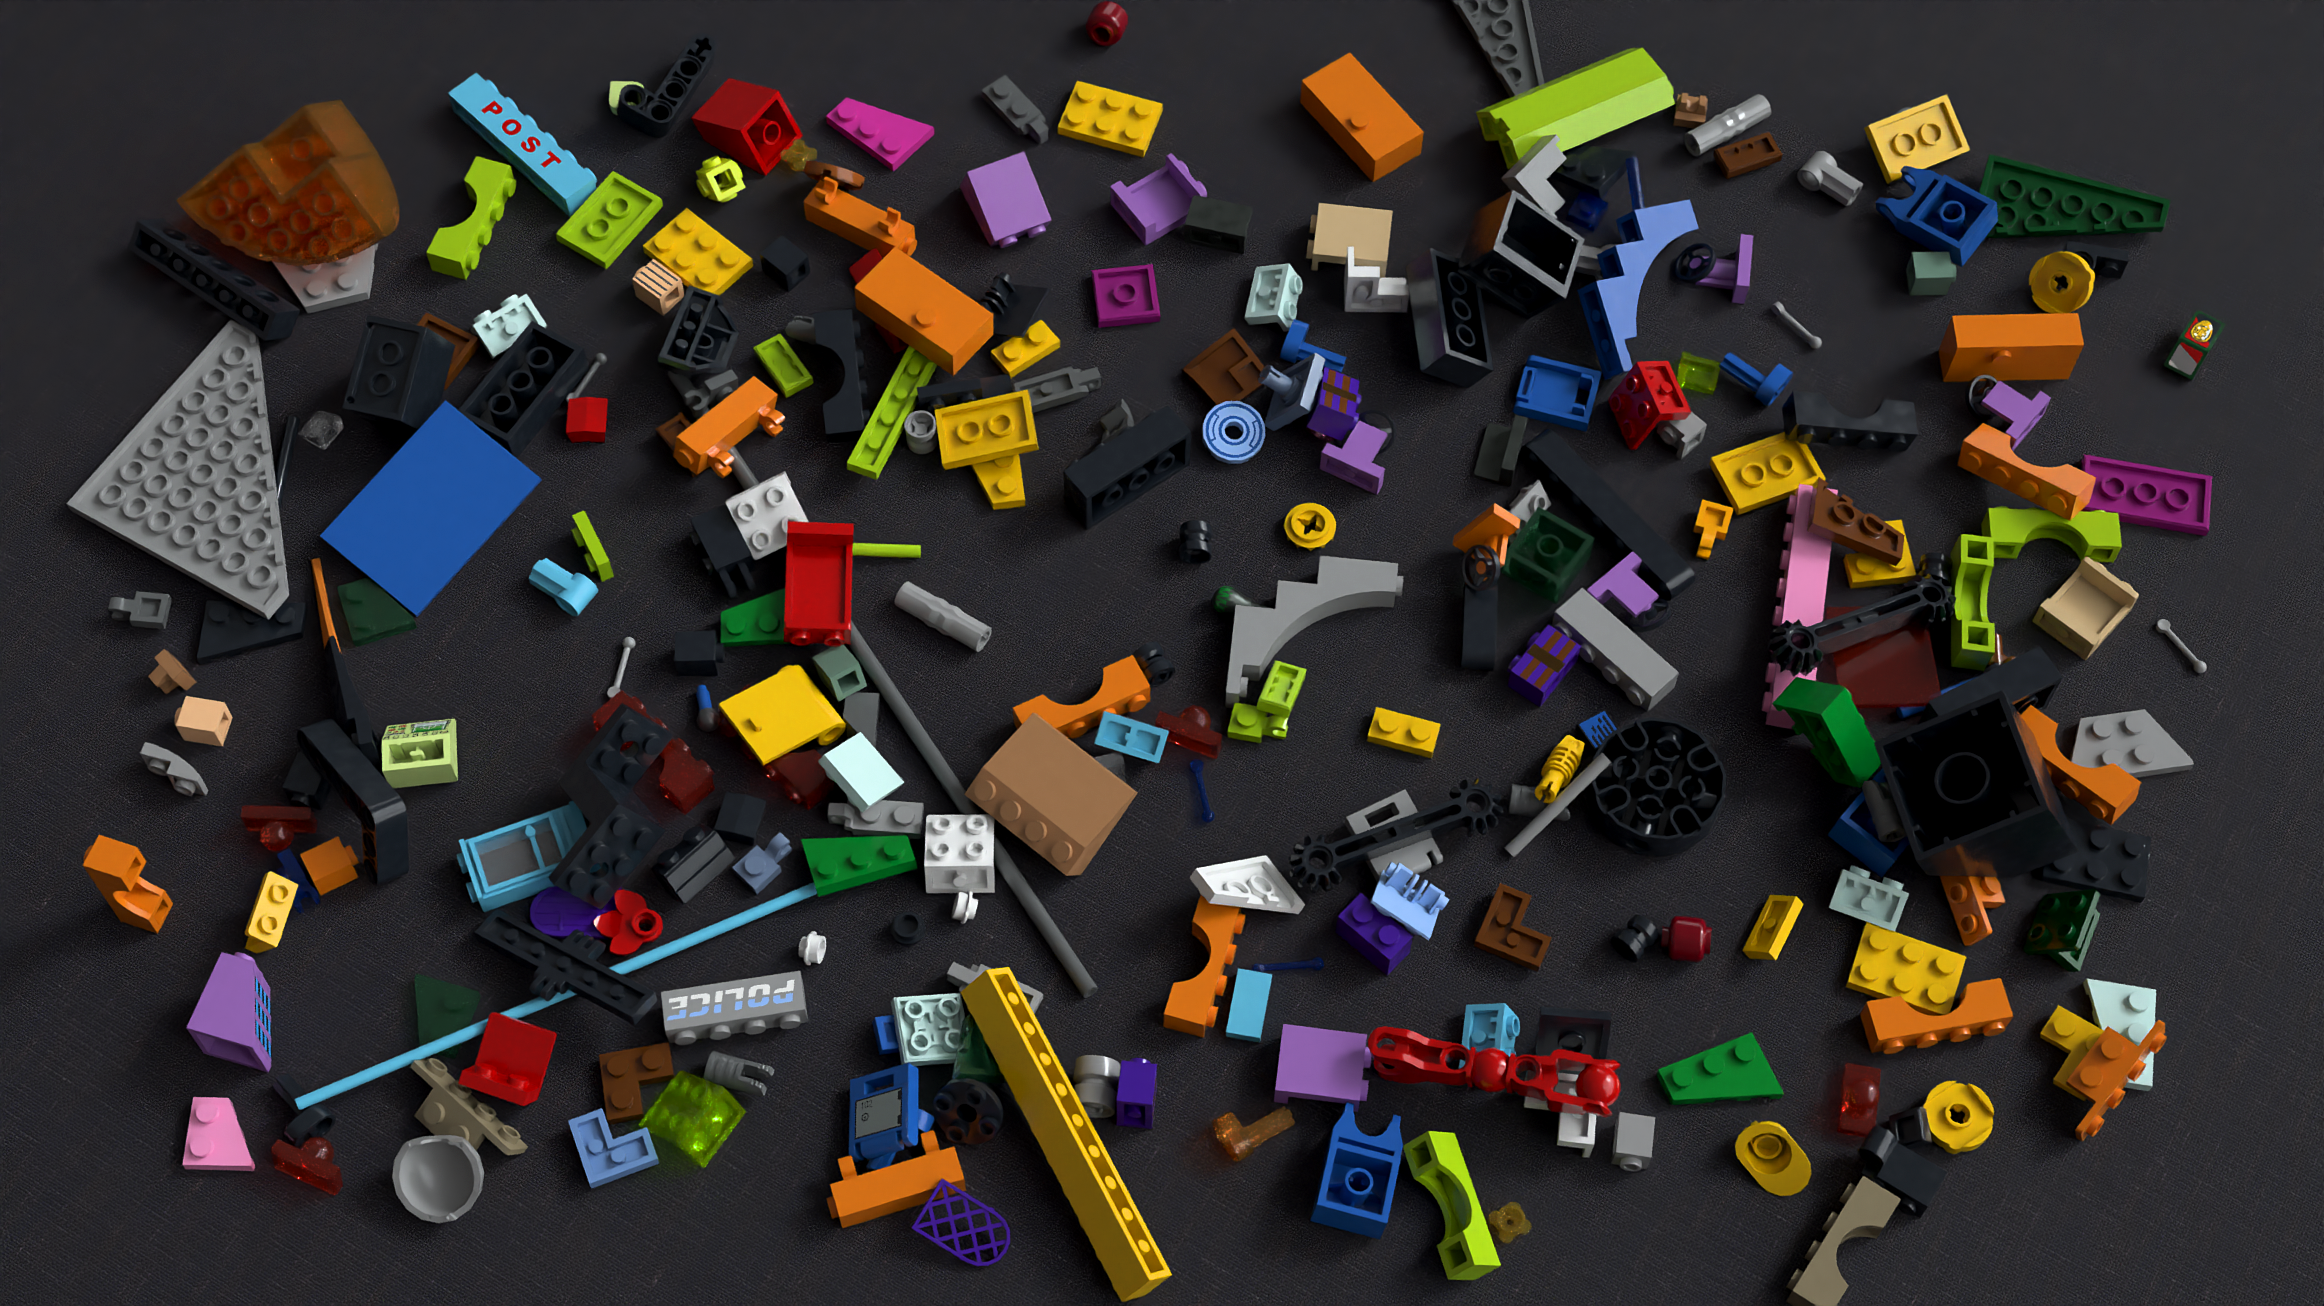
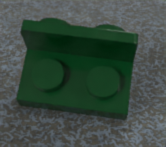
[2023,889,2101,972]

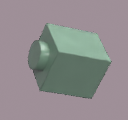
[1906,252,1956,295]
[812,644,867,702]

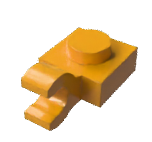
[1693,499,1734,560]

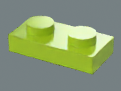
[571,511,614,582]

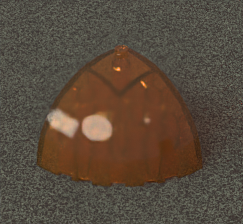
[176,100,400,266]

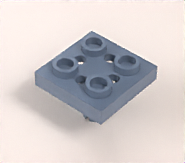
[1258,353,1325,431]

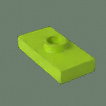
[753,333,813,398]
[1256,660,1307,718]

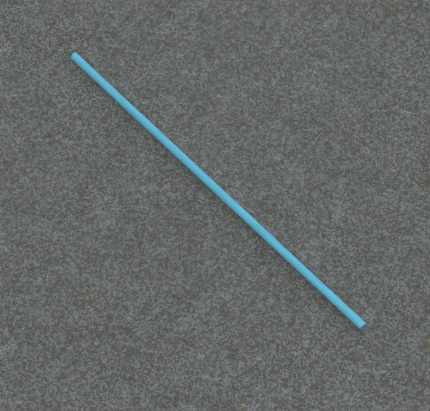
[295,882,817,1110]

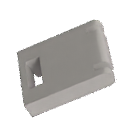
[1344,789,1443,883]

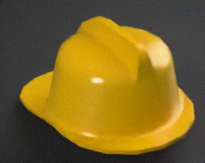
[1735,1120,1811,1196]

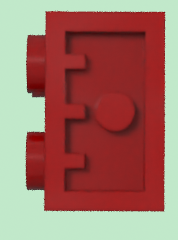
[1608,361,1691,450]
[458,1012,557,1106]

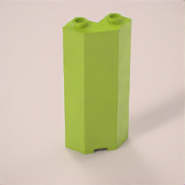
[1476,48,1675,169]

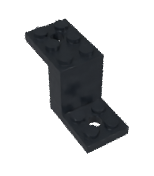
[548,703,673,910]

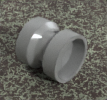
[904,410,938,454]

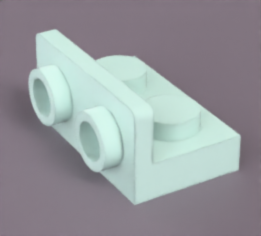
[1244,263,1302,332]
[470,294,547,359]
[1828,865,1909,932]

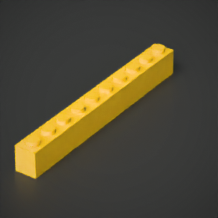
[960,967,1172,1302]

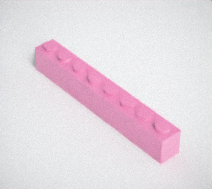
[1762,484,1838,729]

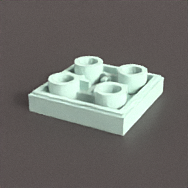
[818,732,904,812]
[891,993,972,1066]

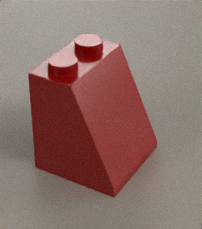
[691,78,803,176]

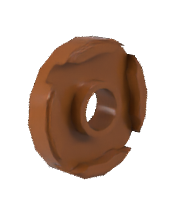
[803,161,865,191]

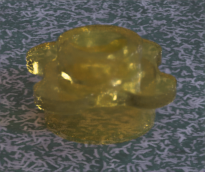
[781,139,818,171]
[1489,1202,1531,1243]

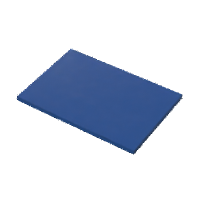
[320,400,542,617]

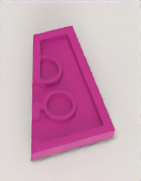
[826,98,934,172]

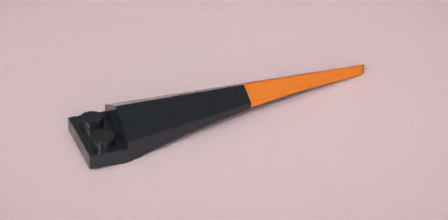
[311,558,386,779]

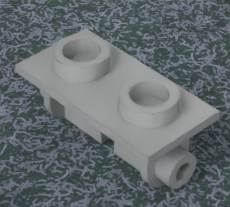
[1507,480,1551,547]

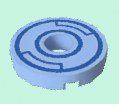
[1202,401,1265,464]

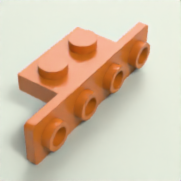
[1940,876,2006,946]
[2066,1020,2167,1142]

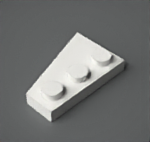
[1190,855,1305,914]

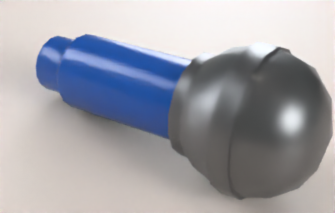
[696,685,720,732]

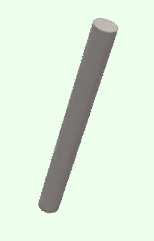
[1505,753,1611,857]

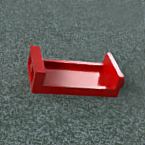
[784,521,854,647]

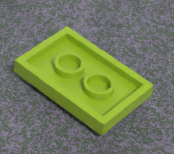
[556,171,663,269]

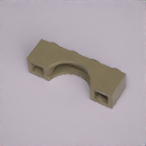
[1786,1176,1901,1306]

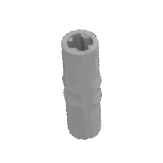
[1684,94,1771,156]
[895,581,992,652]

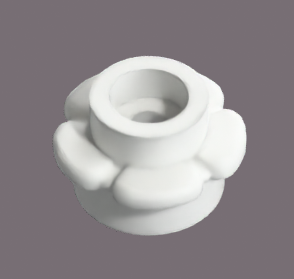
[952,891,978,924]
[799,931,826,965]

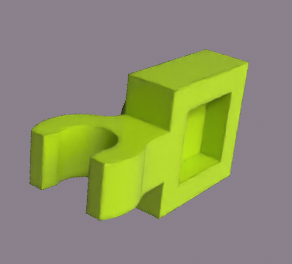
[1228,703,1288,743]

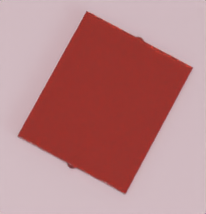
[1825,606,1941,708]

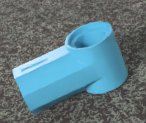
[529,558,598,616]

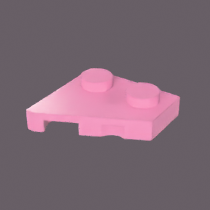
[182,1097,255,1171]

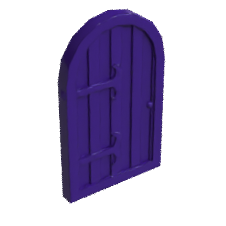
[530,886,622,939]

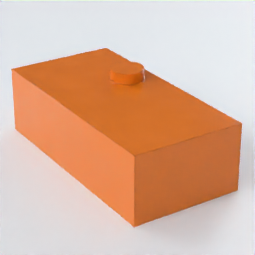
[1300,52,1424,182]
[854,247,993,376]
[1939,313,2084,382]

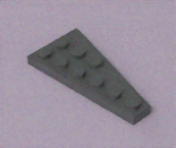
[1451,0,1544,97]

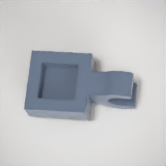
[732,833,792,894]

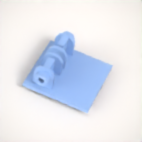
[1370,862,1449,940]

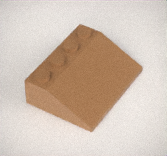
[964,713,1138,876]

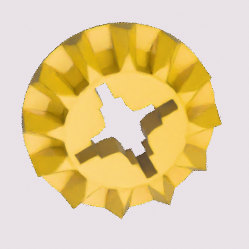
[1284,503,1336,552]

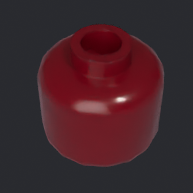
[1086,1,1128,46]
[1661,916,1712,962]

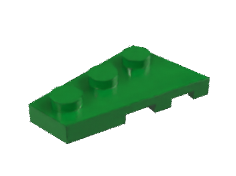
[801,835,917,897]
[1656,1032,1784,1105]

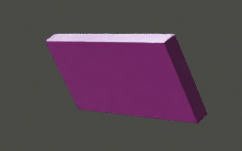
[2080,454,2212,536]

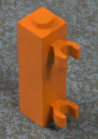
[803,176,917,258]
[673,376,785,478]
[826,1130,966,1228]

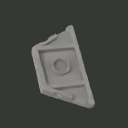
[2070,709,2194,778]

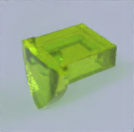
[1676,351,1721,395]

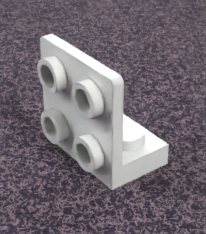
[725,471,809,560]
[924,814,995,893]

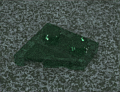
[337,577,417,647]
[415,973,481,1059]
[952,1014,1007,1083]

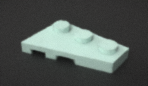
[2083,978,2156,1091]

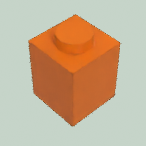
[300,837,359,896]

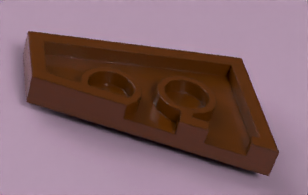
[1807,477,1905,566]

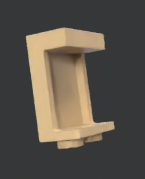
[1306,203,1393,278]
[2033,557,2139,661]

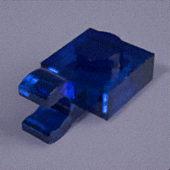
[1566,190,1609,232]
[276,848,320,913]

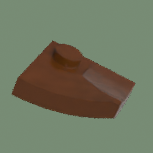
[1182,328,1264,406]

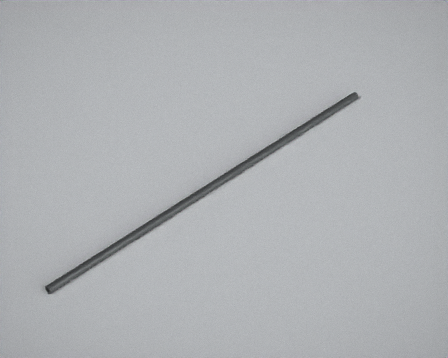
[668,371,1098,998]

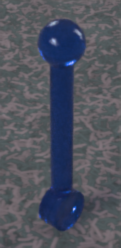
[1190,759,1215,823]
[1252,957,1324,972]

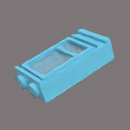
[456,801,601,912]

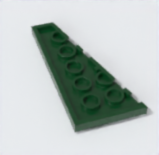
[1978,154,2171,238]

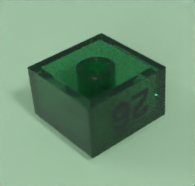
[1501,507,1595,604]

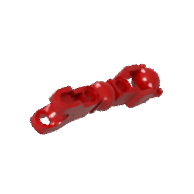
[1368,1026,1621,1117]

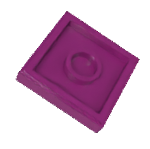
[1091,264,1160,328]

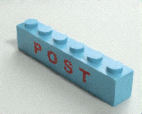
[448,73,597,218]

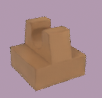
[1673,93,1708,129]
[148,649,196,694]

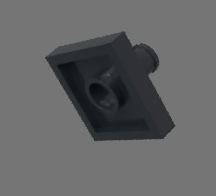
[1534,1006,1612,1075]

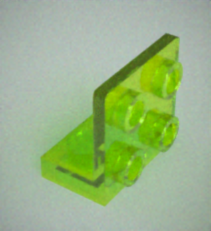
[639,1070,746,1168]

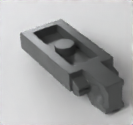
[982,75,1049,145]
[1012,366,1102,413]

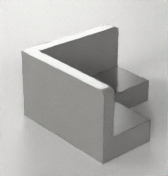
[1501,134,1567,219]

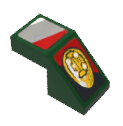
[2164,309,2226,380]

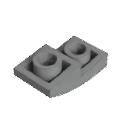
[140,742,208,796]

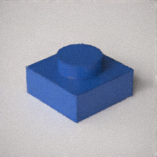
[872,1015,899,1055]

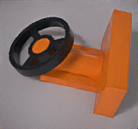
[1453,503,1520,591]

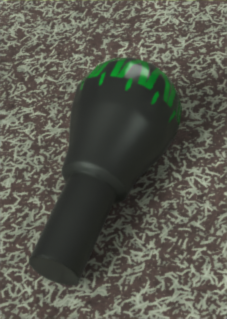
[1212,586,1273,615]

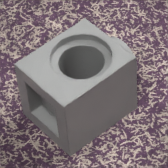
[1611,1112,1655,1171]

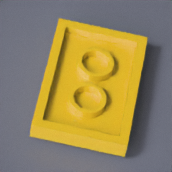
[1058,81,1163,157]
[1864,94,1970,184]
[643,208,753,296]
[934,390,1039,470]
[1709,432,1826,515]
[1845,922,1966,1016]

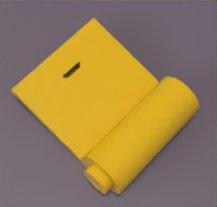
[718,665,846,765]

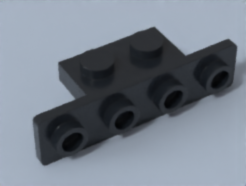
[912,374,1013,416]

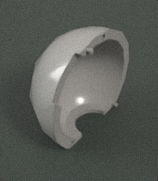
[392,1135,484,1223]

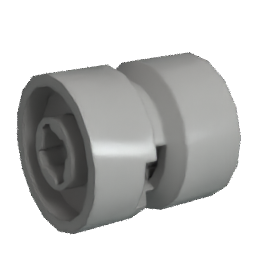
[1073,1055,1120,1118]

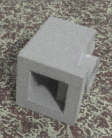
[1657,411,1707,459]

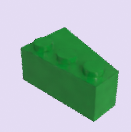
[1772,677,1881,788]

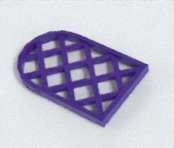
[911,1178,1010,1266]

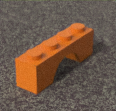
[1957,423,2096,521]
[1013,655,1151,739]
[2021,705,2141,825]
[83,835,173,934]
[1163,895,1246,1038]
[1860,978,2013,1054]

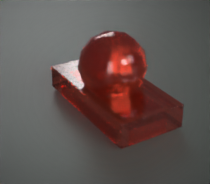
[1155,705,1222,759]
[241,805,318,851]
[1837,1063,1881,1137]
[271,1136,343,1195]

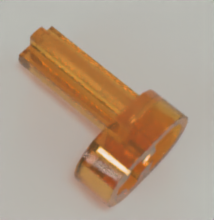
[1212,1106,1295,1163]

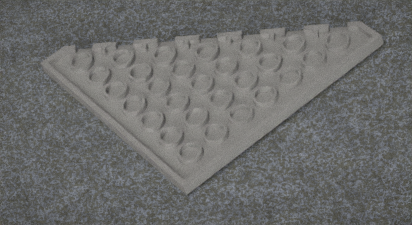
[66,320,289,620]

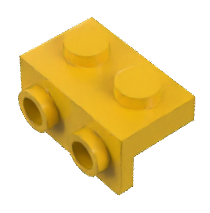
[245,872,298,954]

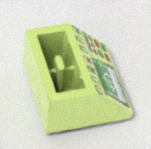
[382,719,458,788]

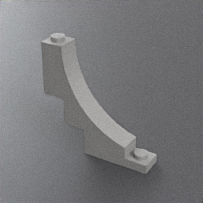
[1225,556,1403,708]

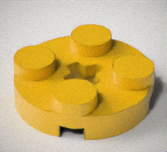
[2029,251,2095,314]
[1923,1081,1994,1154]

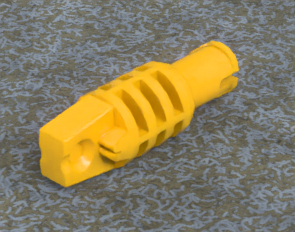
[1535,735,1585,803]

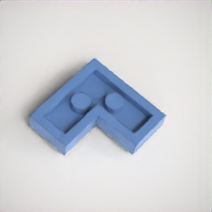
[568,1108,659,1189]

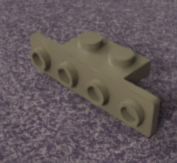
[410,1058,528,1155]

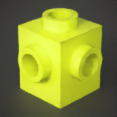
[695,156,746,203]

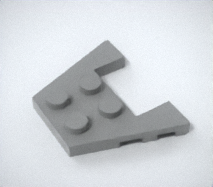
[259,212,382,314]

